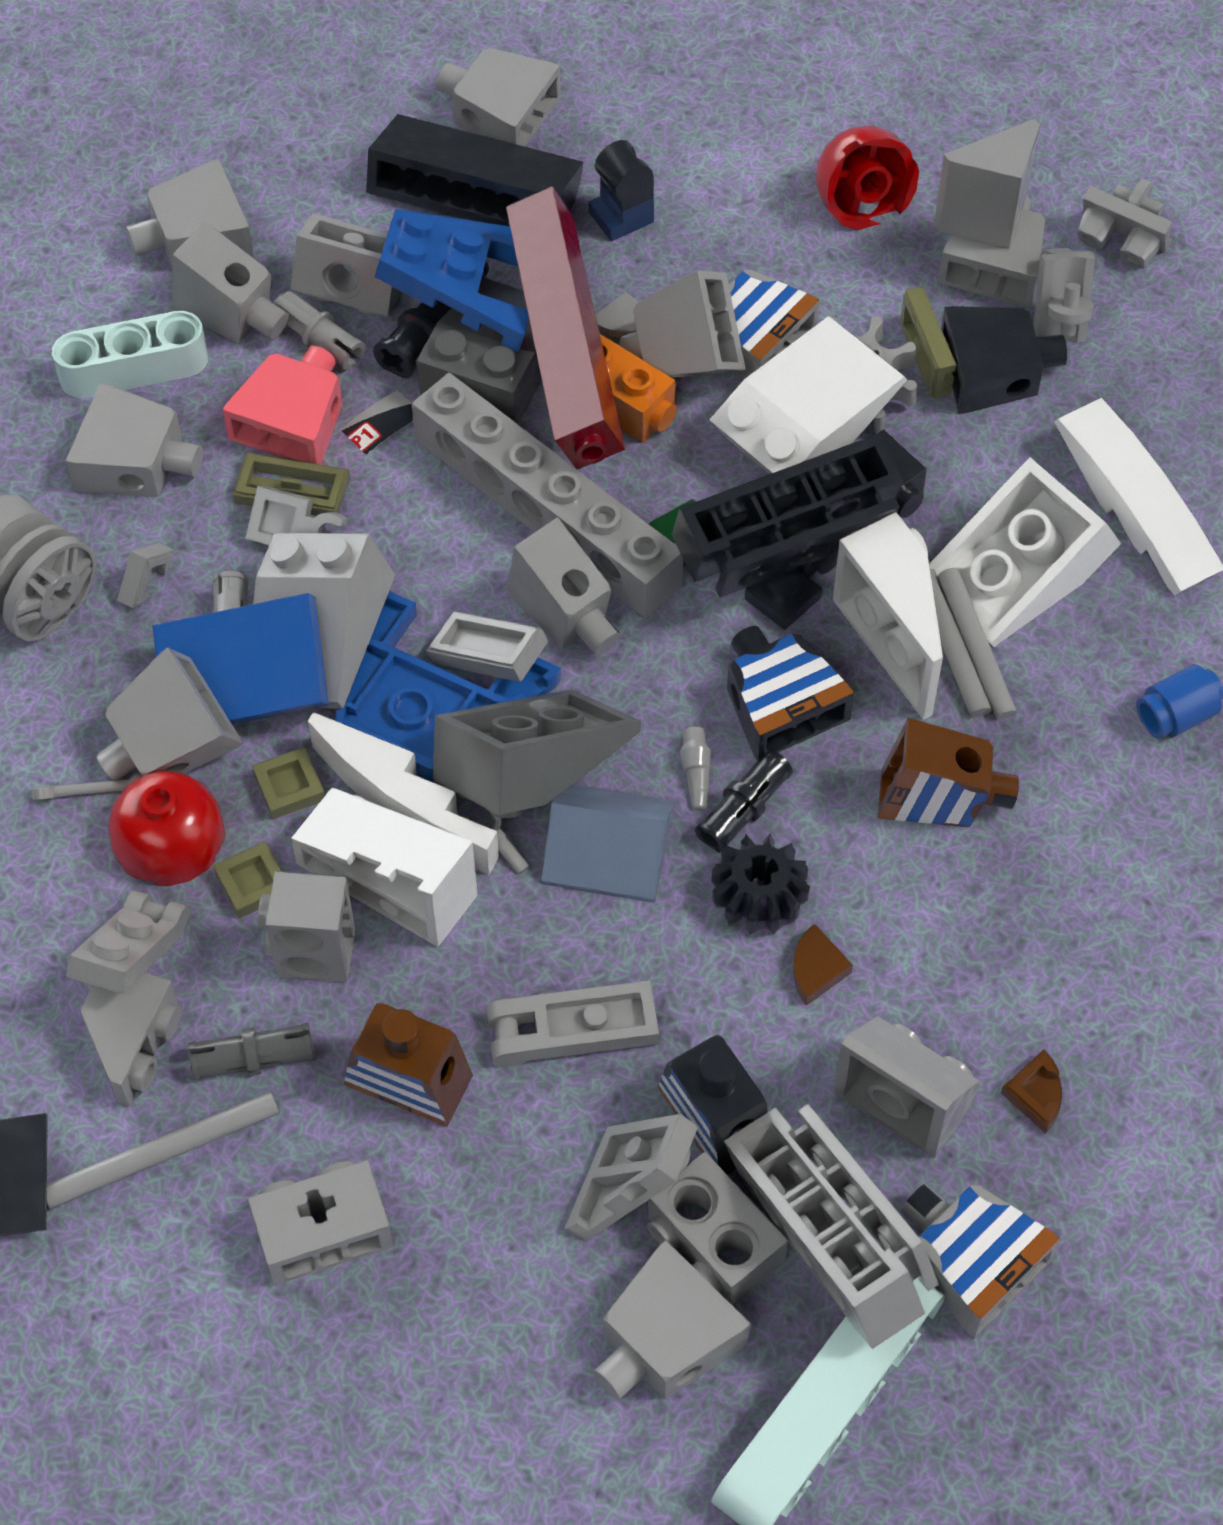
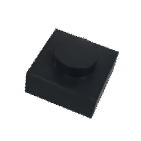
[745,569,822,630]

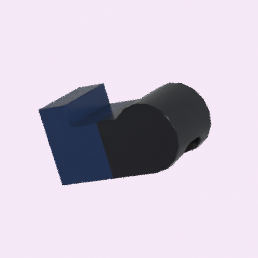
[588,140,654,242]

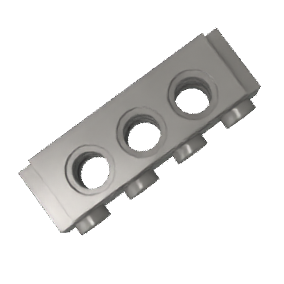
[724,1104,939,1349]

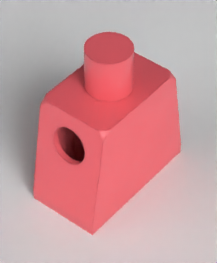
[222,346,342,465]

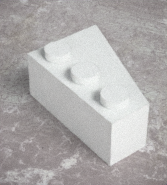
[291,787,477,947]

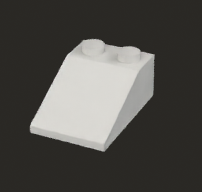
[710,316,907,474]
[929,457,1121,647]
[833,512,943,720]

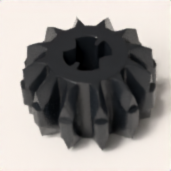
[711,833,810,935]

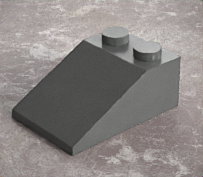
[417,278,542,424]
[433,689,641,818]

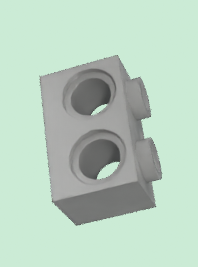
[258,871,355,982]
[647,1152,788,1306]

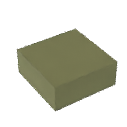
[252,747,325,820]
[213,842,282,919]

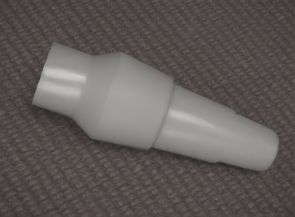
[679,727,711,810]

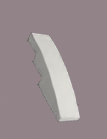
[1054,398,1223,596]
[308,712,499,875]

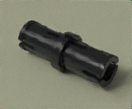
[695,749,793,853]

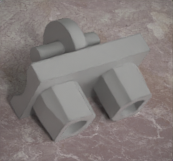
[1078,179,1172,269]
[1033,248,1095,343]

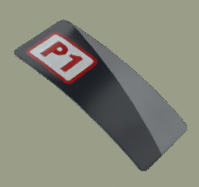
[340,390,413,455]

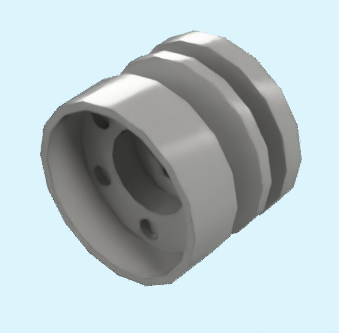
[0,495,97,641]

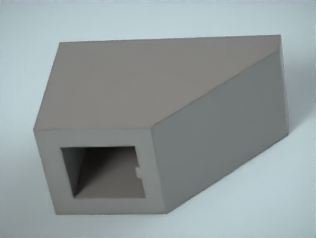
[80,973,182,1108]

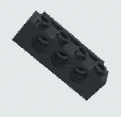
[671,433,903,598]

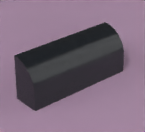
[366,114,583,227]

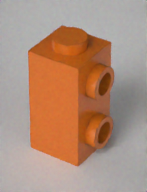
[600,334,677,443]

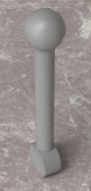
[31,773,143,800]

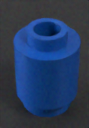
[1136,664,1223,739]

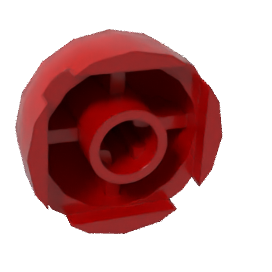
[815,125,920,231]
[108,770,226,887]

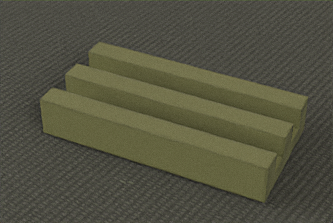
[900,286,956,399]
[233,453,350,516]

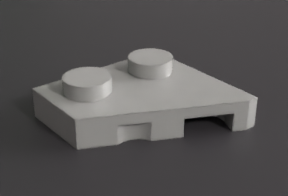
[564,1114,698,1241]

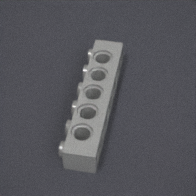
[412,372,683,619]

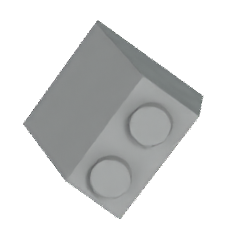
[833,1016,980,1158]

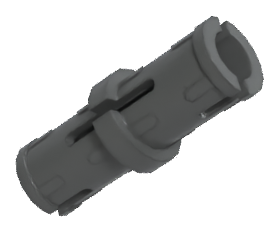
[189,1023,314,1080]

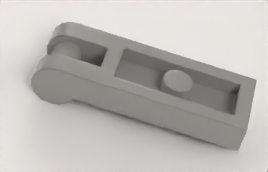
[66,890,190,994]
[486,980,659,1068]

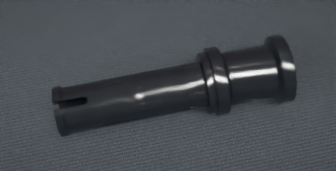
[373,261,489,378]

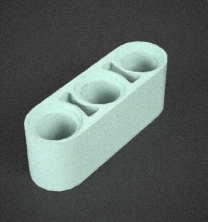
[52,311,208,398]

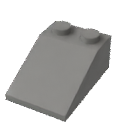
[253,533,396,709]

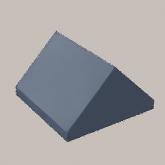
[541,784,675,903]

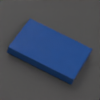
[152,593,329,724]

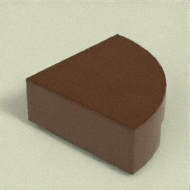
[793,924,853,1006]
[1001,1049,1062,1134]

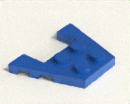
[374,209,529,352]
[334,591,561,782]

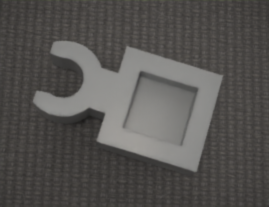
[245,485,347,545]

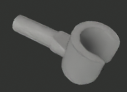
[464,808,529,875]

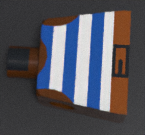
[877,718,1019,827]
[344,1003,473,1127]

